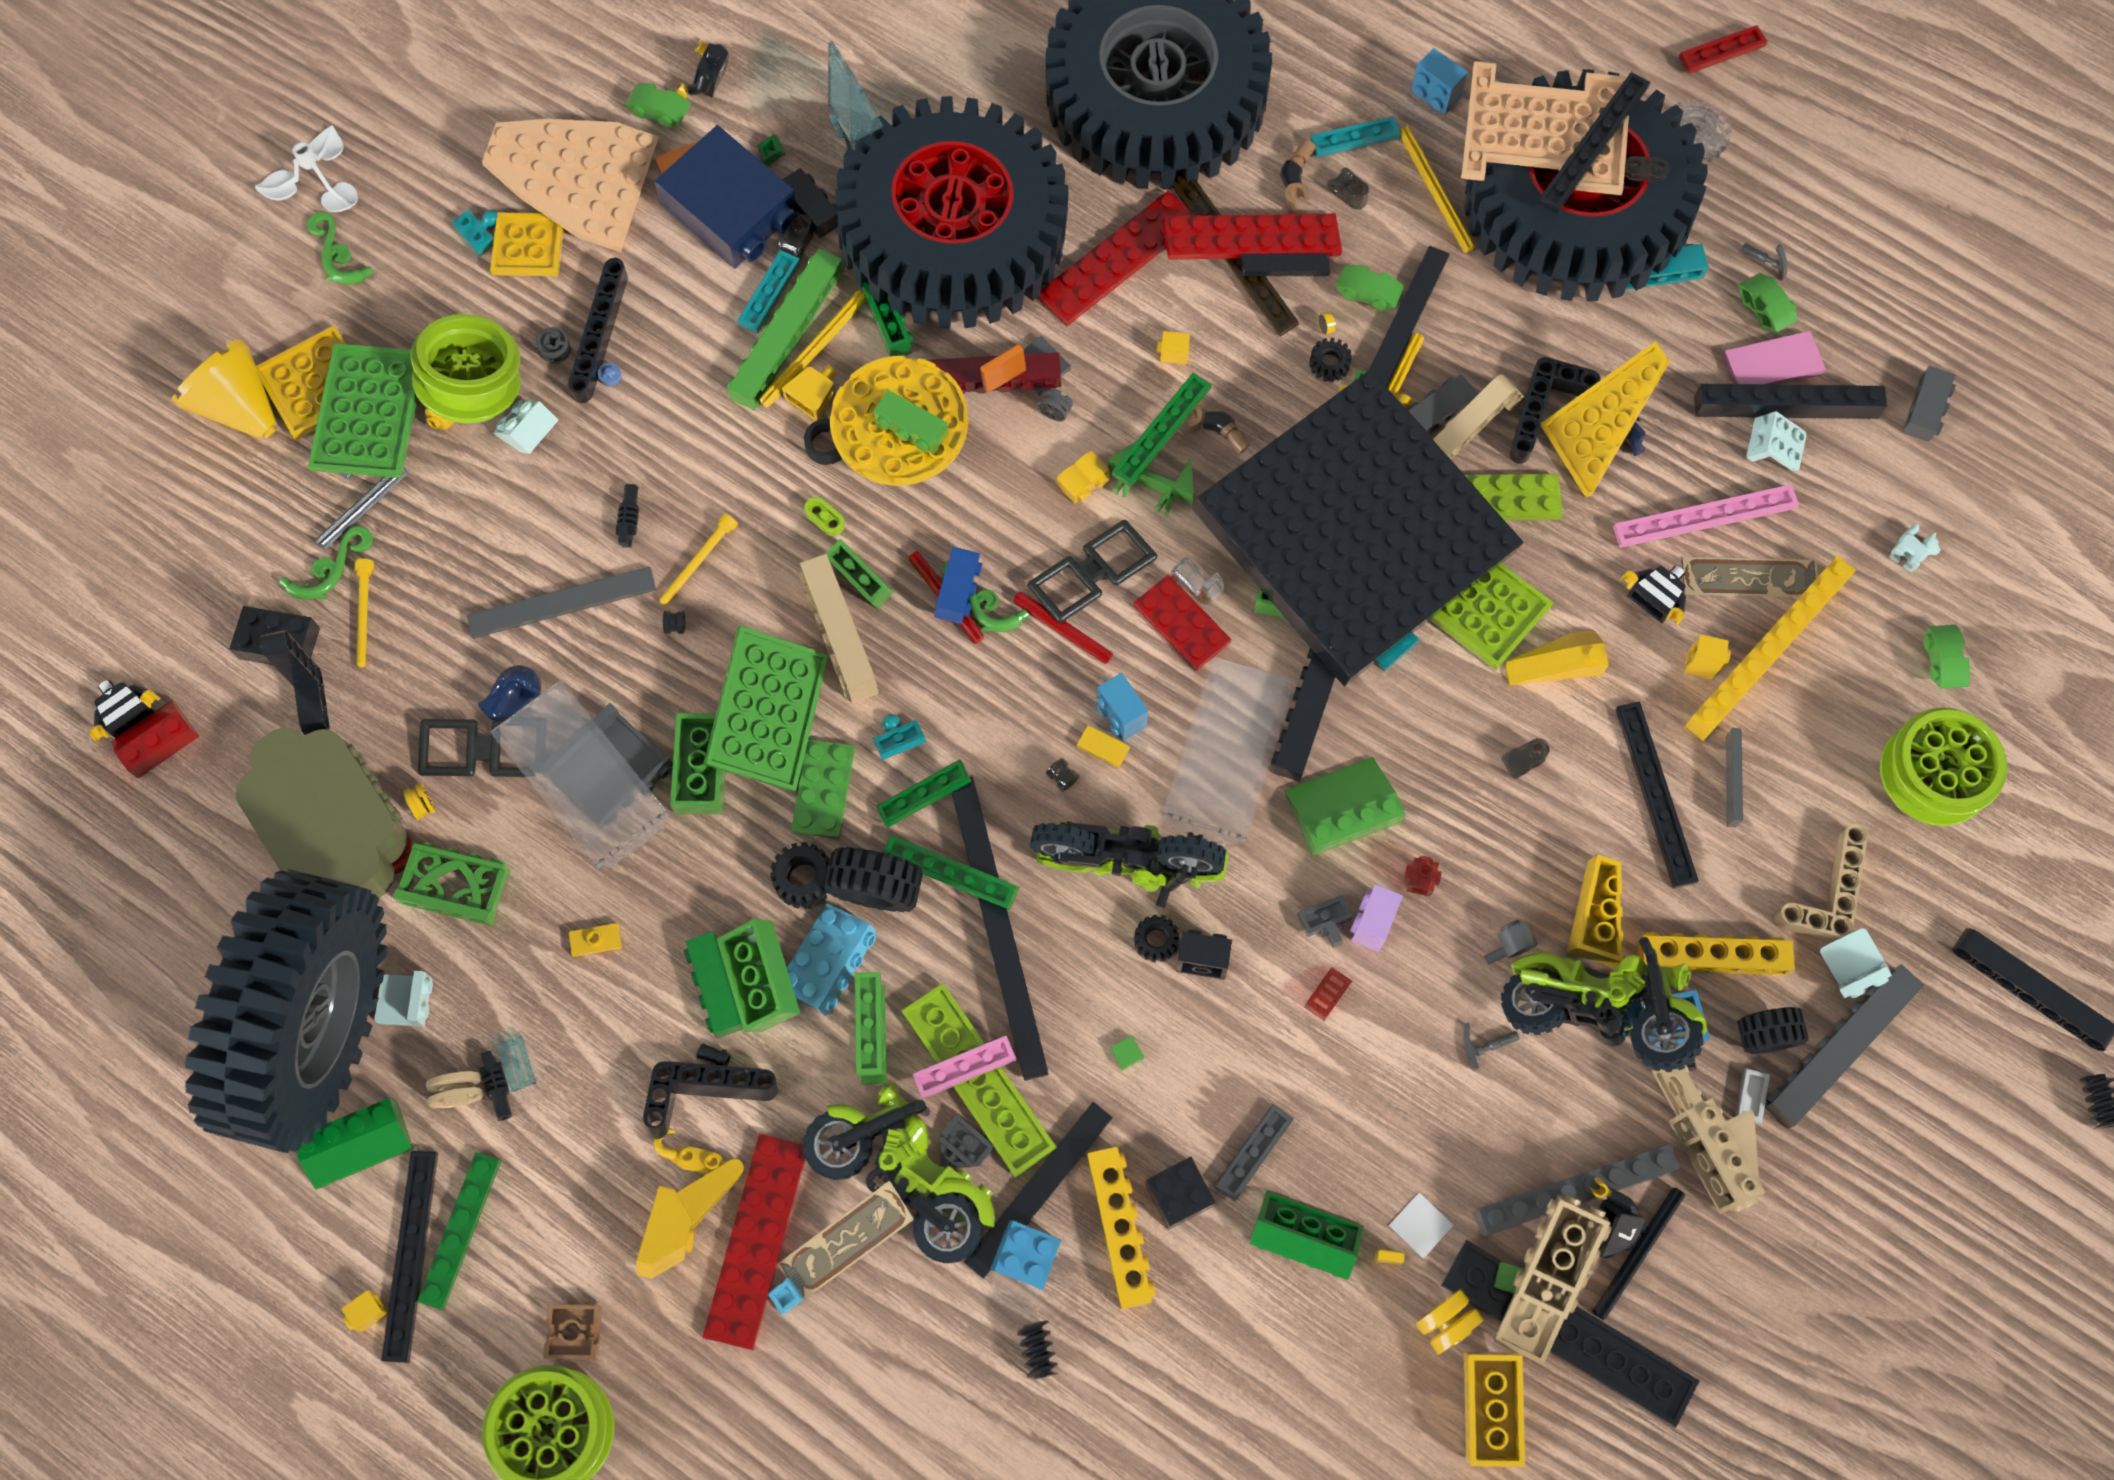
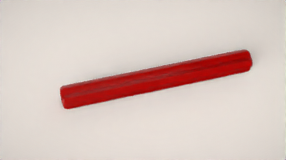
[909,551,984,644]
[1013,592,1113,664]

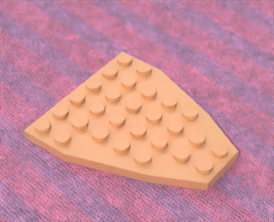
[483,119,659,253]

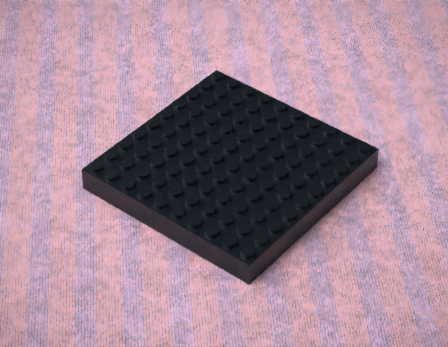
[1191,369,1524,687]

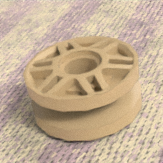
[426,1071,483,1109]

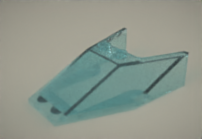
[828,41,883,150]

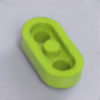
[804,497,845,536]

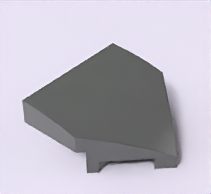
[939,1113,995,1169]

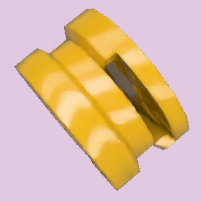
[402,782,436,821]

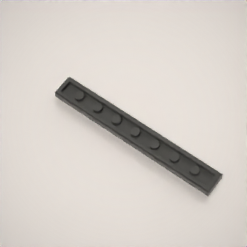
[467,567,657,639]

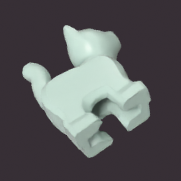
[1889,523,1941,573]

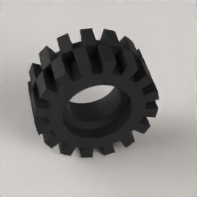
[1309,337,1352,382]
[1134,914,1179,963]

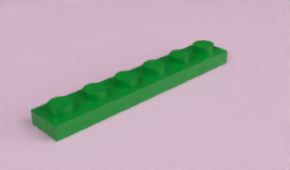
[1112,372,1211,488]
[882,835,1020,910]
[417,1152,502,1311]

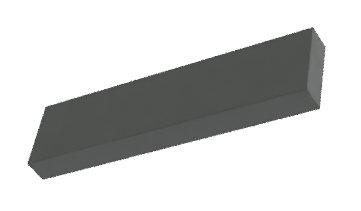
[1726,728,1743,827]
[1214,1104,1294,1202]

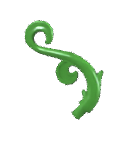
[307,212,374,285]
[279,526,373,600]
[942,560,1029,632]

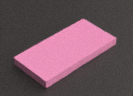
[1723,331,1826,384]

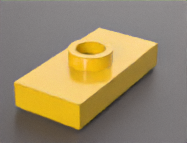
[569,923,622,957]

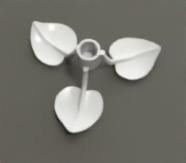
[255,125,358,212]

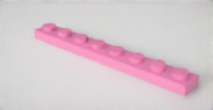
[1613,484,1799,548]

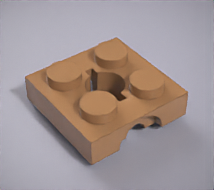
[543,1304,602,1360]

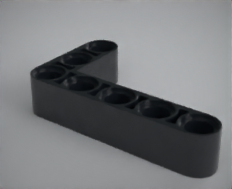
[1509,357,1601,464]
[260,630,330,735]
[643,1061,778,1139]

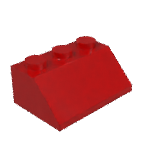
[111,699,200,779]

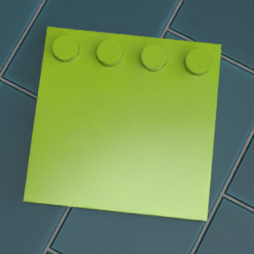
[1430,564,1554,671]

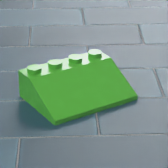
[1284,757,1406,856]

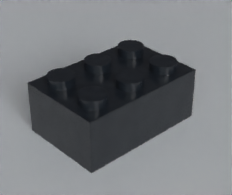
[229,606,320,665]

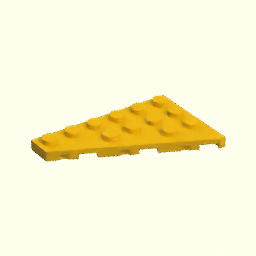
[1540,341,1670,497]

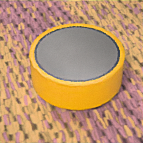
[1318,311,1335,335]

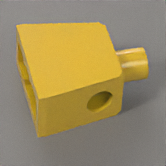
[782,365,837,421]

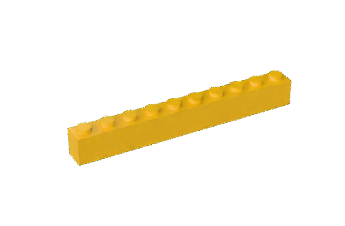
[1685,555,1856,741]

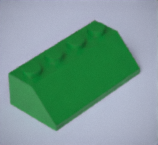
[296,1097,414,1190]
[1249,1190,1364,1280]

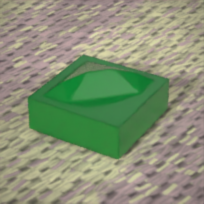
[757,134,785,166]

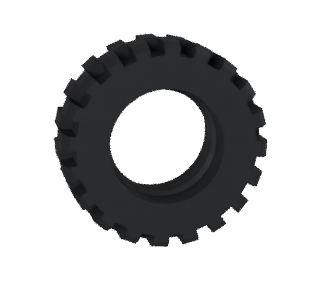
[824,847,923,912]

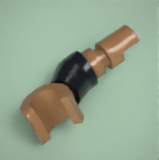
[1280,139,1316,213]
[1188,405,1251,455]

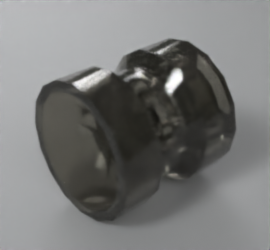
[1046,758,1079,792]

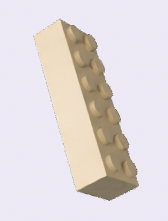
[798,554,879,704]

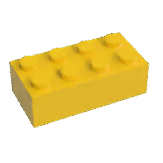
[1464,1352,1525,1467]

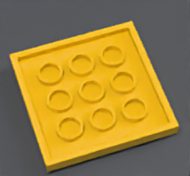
[256,325,346,440]

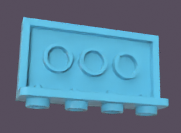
[787,903,877,1016]

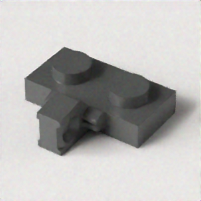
[1297,895,1353,948]

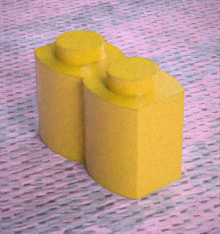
[1056,450,1110,504]

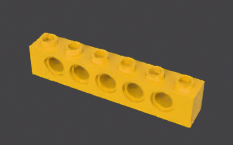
[1637,932,1795,976]
[1087,1147,1156,1310]

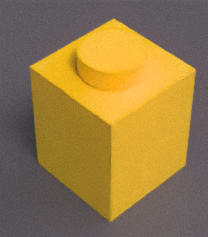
[1157,331,1190,364]
[341,1290,388,1332]

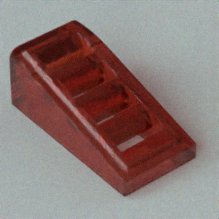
[1304,967,1352,1022]

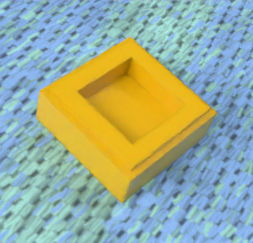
[1375,1249,1405,1265]

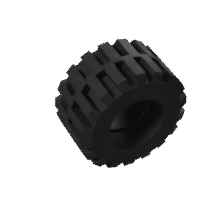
[770,842,830,909]
[1737,1007,1809,1054]

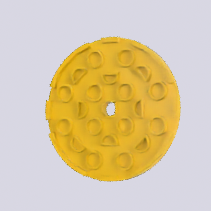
[830,356,969,486]

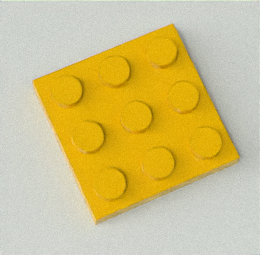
[490,212,564,276]

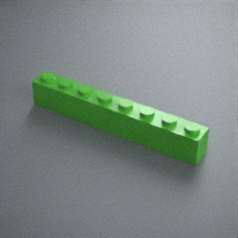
[727,248,844,410]

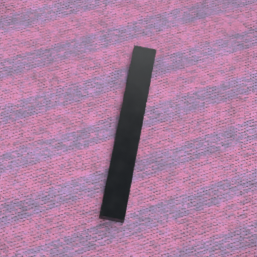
[1537,72,1651,214]
[1368,245,1450,387]
[1615,701,1699,889]
[964,1102,1113,1279]
[381,1151,439,1363]

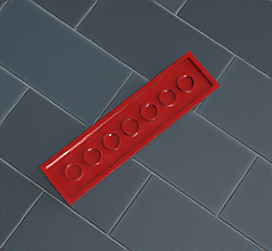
[1037,190,1196,326]
[1162,213,1343,260]
[702,1134,806,1351]

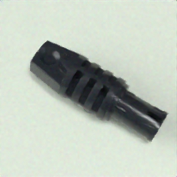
[616,484,640,548]
[479,1050,512,1121]

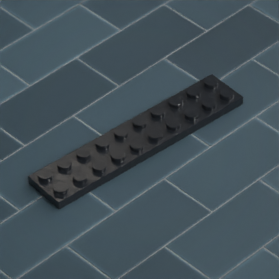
[1440,1240,1700,1428]

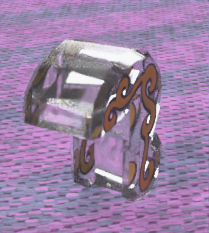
[1171,557,1224,605]

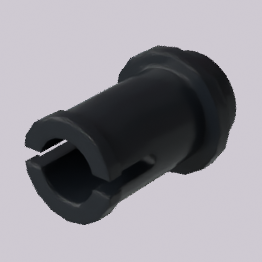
[697,1043,731,1066]

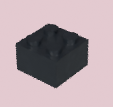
[1176,930,1232,980]
[1145,1157,1216,1230]

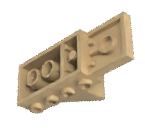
[1652,1065,1765,1214]
[1494,1194,1611,1365]

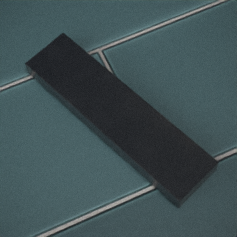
[1240,253,1331,276]

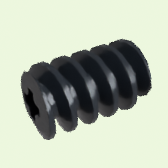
[2080,1074,2114,1130]
[1017,1320,1059,1379]

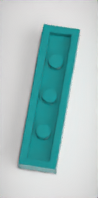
[1310,116,1400,158]
[737,250,801,333]

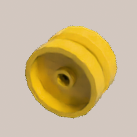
[1415,1289,1484,1355]

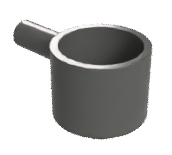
[1484,920,1538,965]

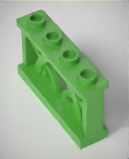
[393,842,510,927]

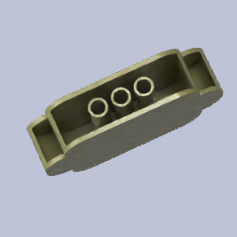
[236,728,408,898]

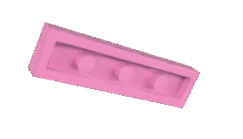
[912,1036,1016,1099]

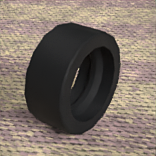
[804,419,842,465]

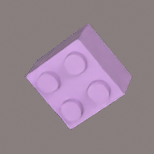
[1350,884,1403,952]

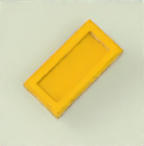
[1077,725,1130,769]

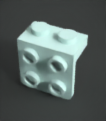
[1746,411,1806,472]
[1820,928,1891,998]
[375,971,433,1027]

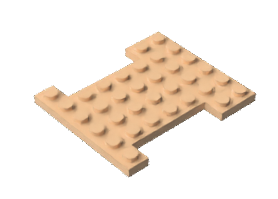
[1461,62,1629,195]

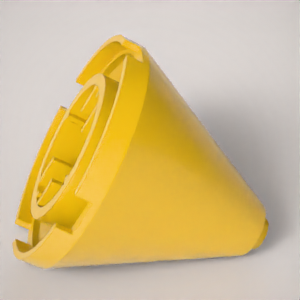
[172,338,277,439]

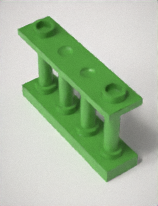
[855,972,887,1085]

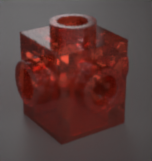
[1404,856,1442,897]

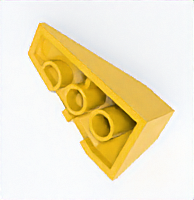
[1505,630,1609,686]

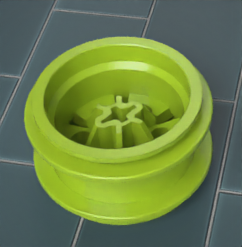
[411,314,521,424]
[1880,708,2007,826]
[482,1365,615,1480]

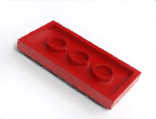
[1133,574,1232,671]

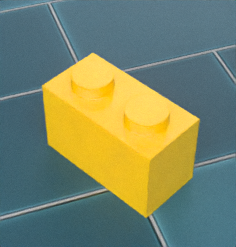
[1684,634,1731,679]

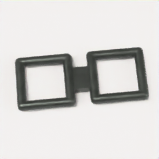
[1027,520,1158,623]
[418,719,549,777]

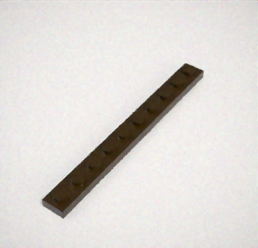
[1172,169,1299,337]

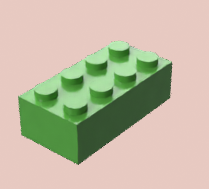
[670,713,726,814]
[717,919,800,1032]

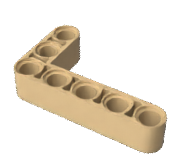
[1433,374,1525,459]
[1774,823,1868,942]

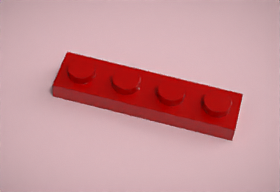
[1679,25,1767,74]

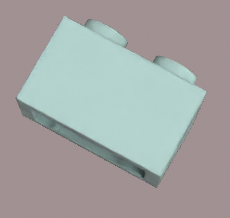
[493,400,558,454]

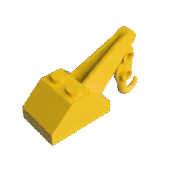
[636,1128,744,1279]

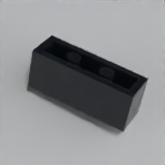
[782,168,837,238]

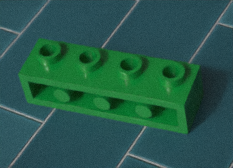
[861,282,914,357]

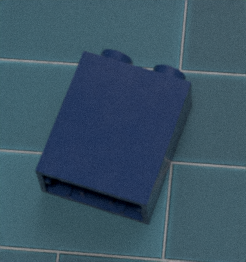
[654,124,798,269]

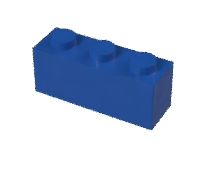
[934,546,983,624]

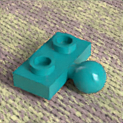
[451,209,498,256]
[872,714,926,760]

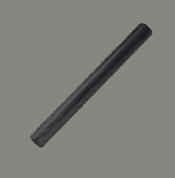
[1593,1187,1685,1320]

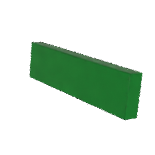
[877,759,972,828]

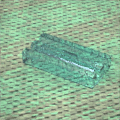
[497,1035,537,1092]

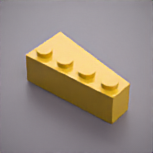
[1566,855,1624,968]

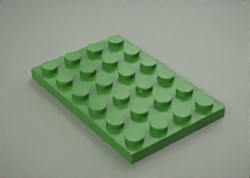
[308,343,418,478]
[703,626,829,792]

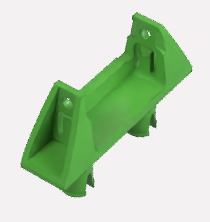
[1108,441,1194,515]

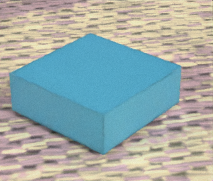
[768,1278,805,1315]

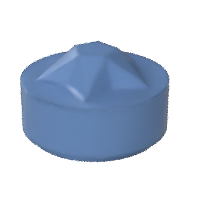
[598,363,622,387]

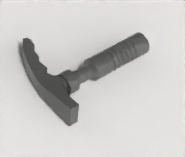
[1741,243,1787,281]
[1464,1023,1520,1071]

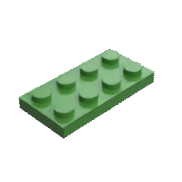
[791,740,855,839]

